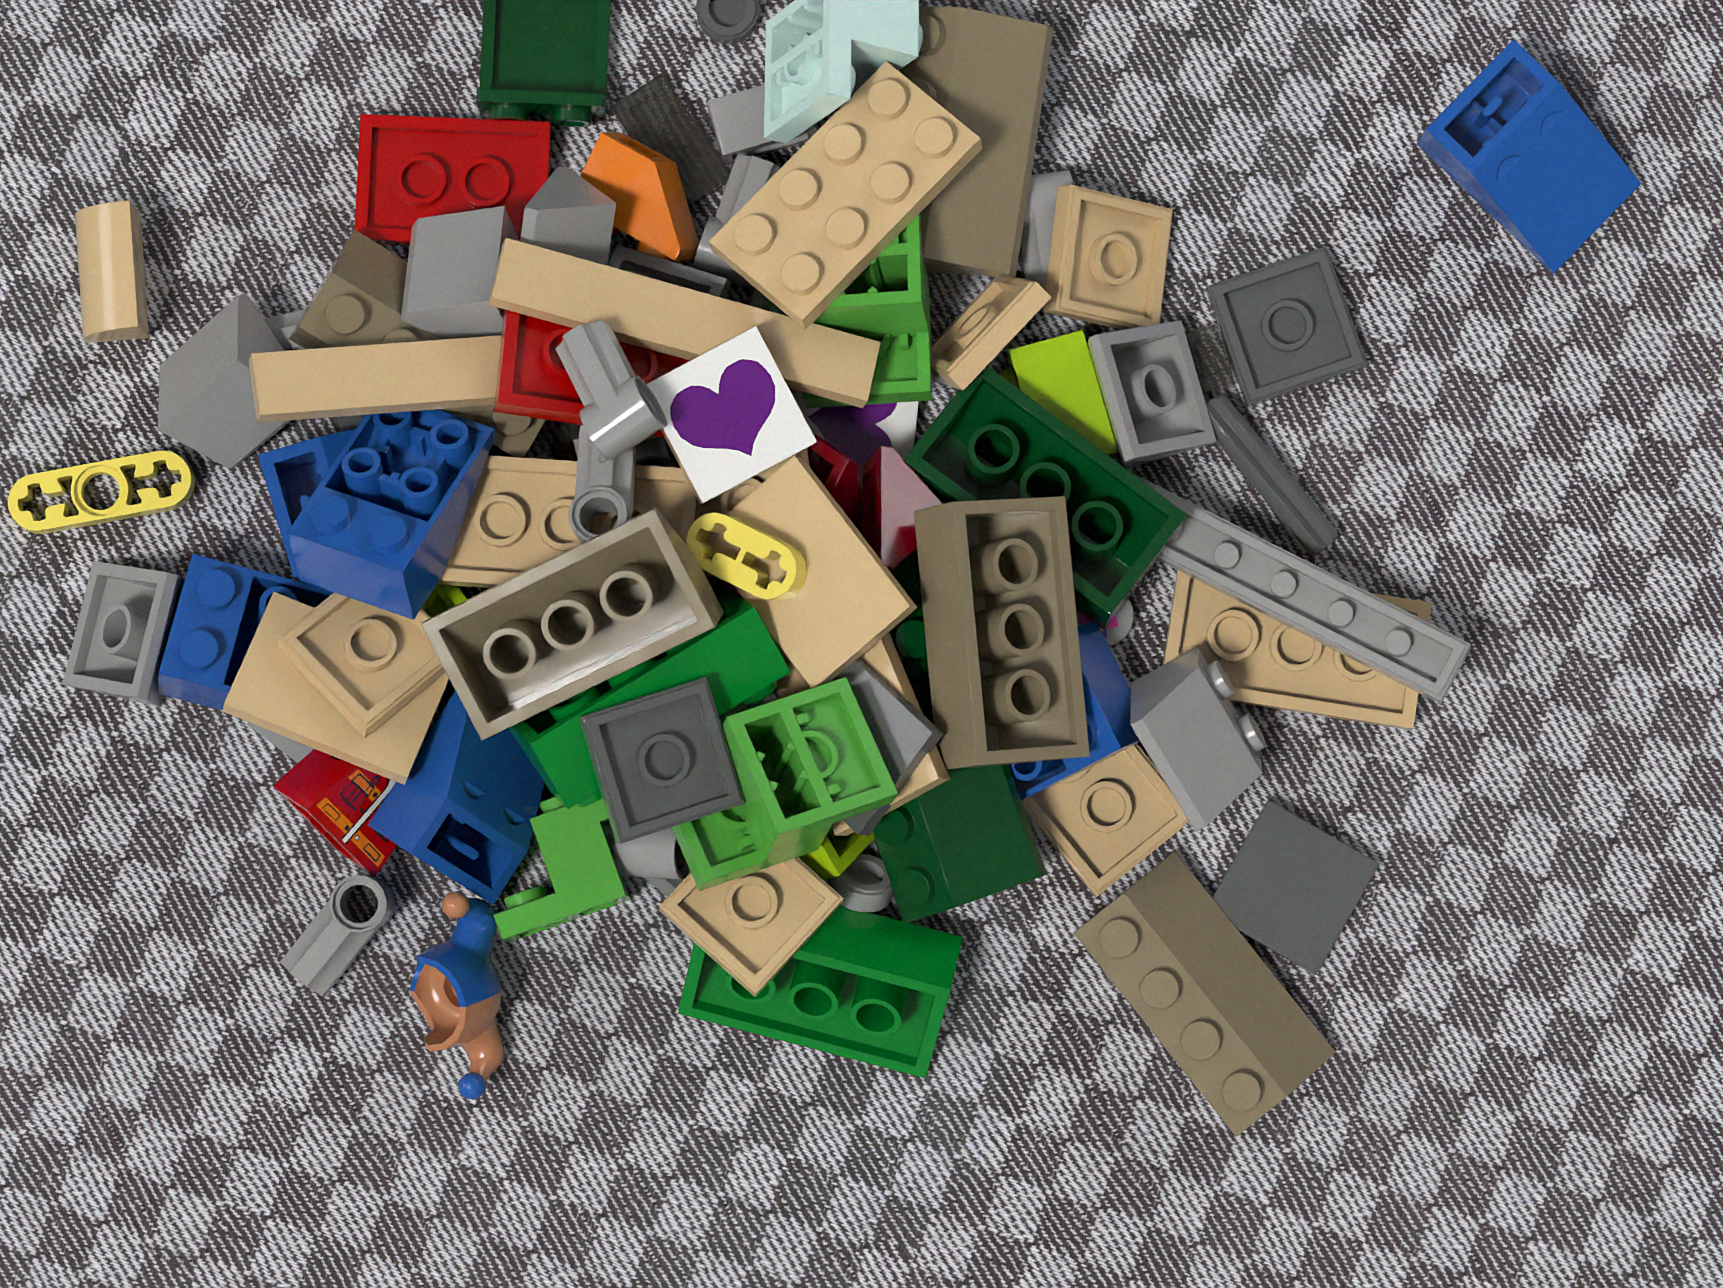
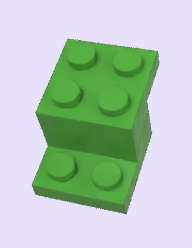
[802,212,933,408]
[672,677,898,891]
[494,797,631,942]

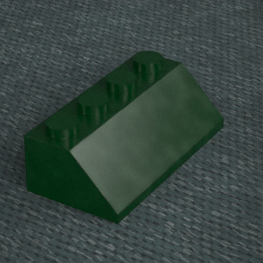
[904,366,1188,630]

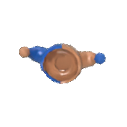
[410,891,505,1100]

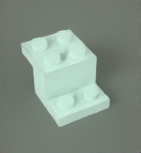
[764,0,923,144]

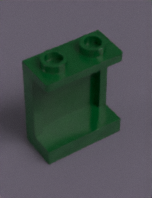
[476,0,611,127]

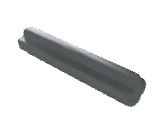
[1206,394,1338,556]

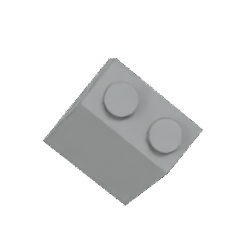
[1130,647,1267,832]

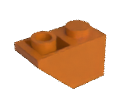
[580,132,699,261]

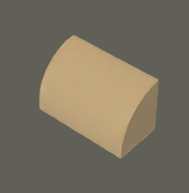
[75,200,149,343]

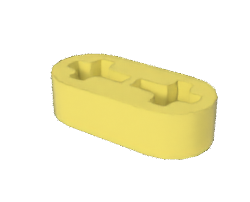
[686,513,807,601]

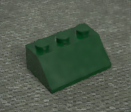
[872,709,1047,923]

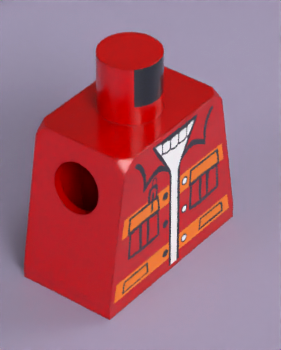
[273,732,428,877]

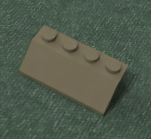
[899,6,1054,277]
[289,230,545,458]
[914,496,1090,770]
[421,507,724,740]
[1073,851,1336,1137]

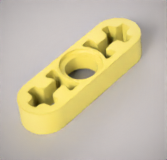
[8,450,195,534]

